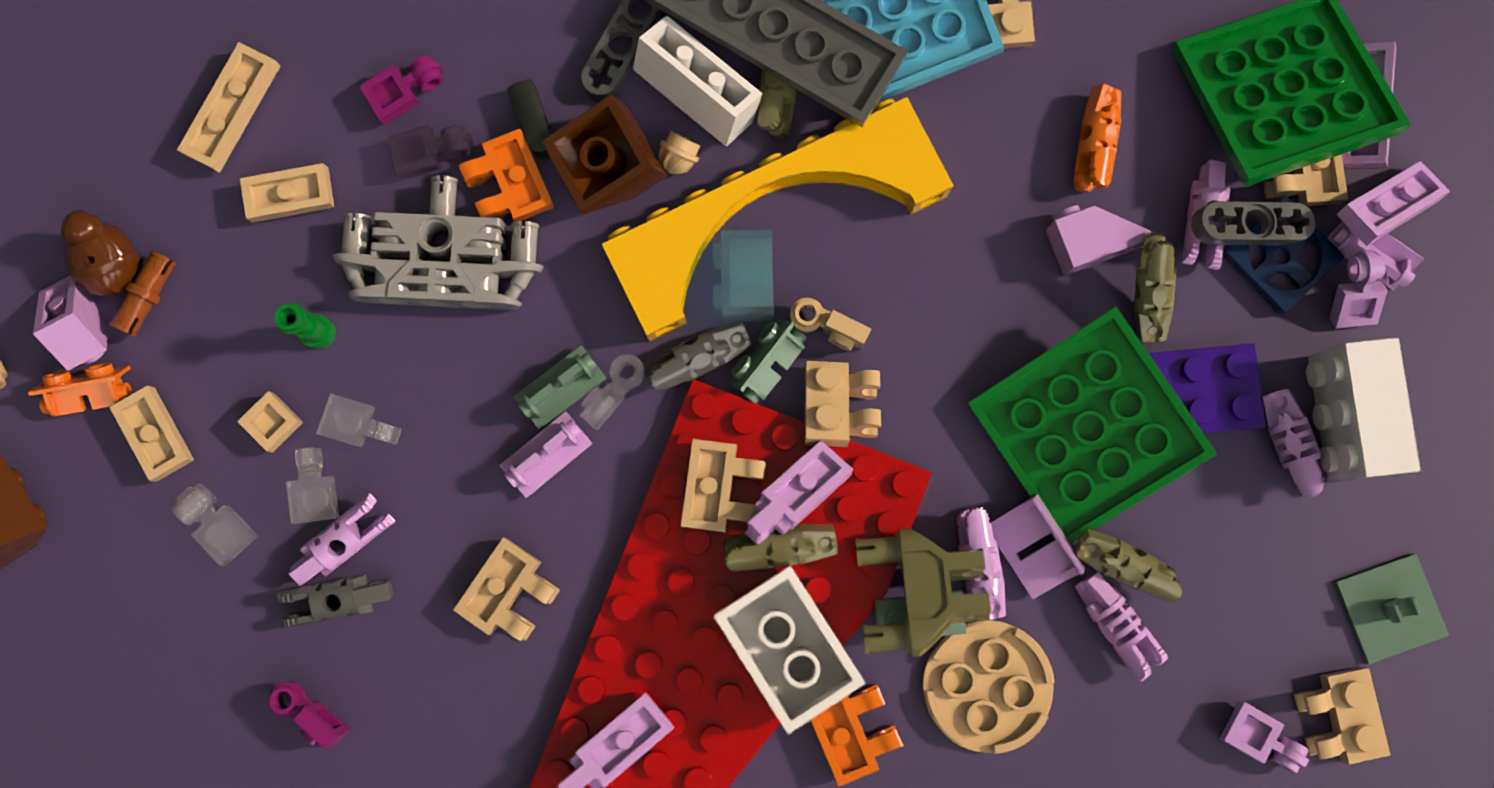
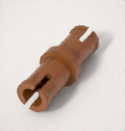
[109,250,177,338]

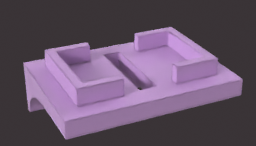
[990,494,1086,599]

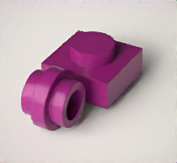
[359,56,443,125]
[268,681,351,750]

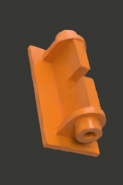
[28,362,132,417]

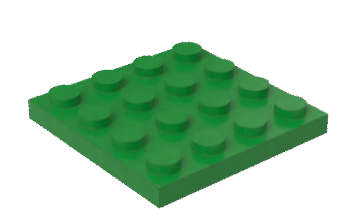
[1173,0,1411,187]
[968,307,1217,544]

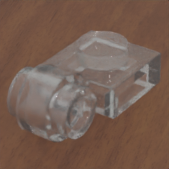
[171,483,258,566]

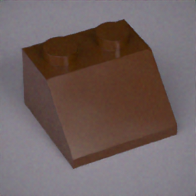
[542,95,667,214]
[0,456,47,570]

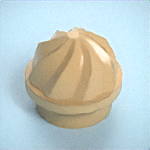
[659,131,701,174]

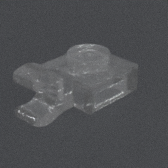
[316,393,402,448]
[286,447,339,524]

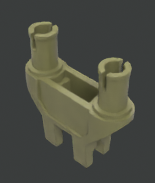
[855,528,991,657]

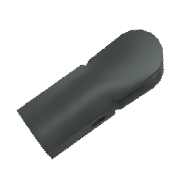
[507,79,552,159]

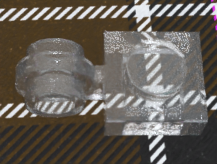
[580,354,645,431]

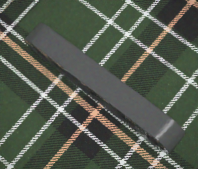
[581,0,664,102]

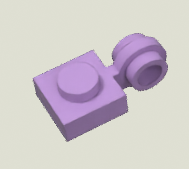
[1329,250,1388,329]
[1219,701,1309,774]

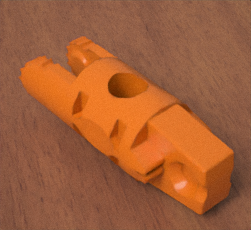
[1073,84,1121,193]

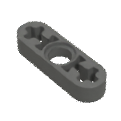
[1191,201,1315,245]

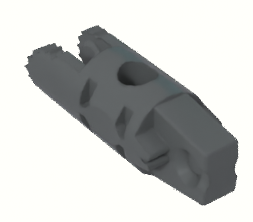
[645,321,752,391]
[276,574,394,629]

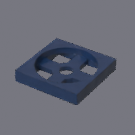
[1222,196,1345,315]

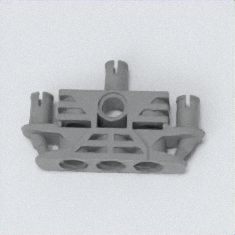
[332,175,544,310]

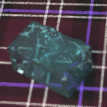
[713,229,774,322]

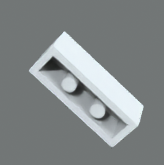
[633,16,763,146]

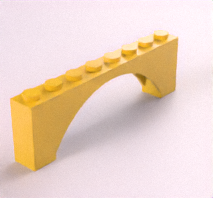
[602,97,954,342]

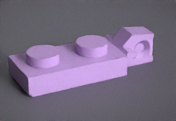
[745,441,853,545]
[558,692,674,788]

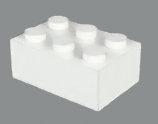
[1306,338,1420,481]
[714,566,866,734]

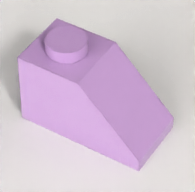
[1045,205,1151,276]
[33,276,108,371]

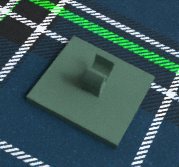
[1334,554,1449,664]

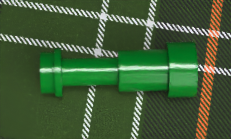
[274,303,336,349]

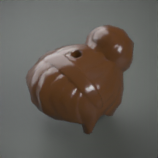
[61,210,143,296]

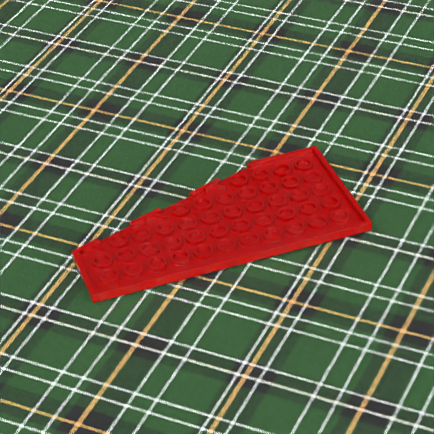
[529,379,932,788]

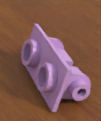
[1327,221,1424,291]
[499,411,593,498]

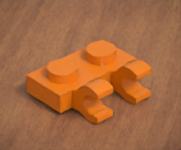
[459,128,554,221]
[811,684,903,787]

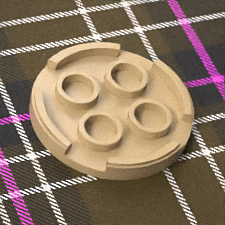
[922,620,1055,754]

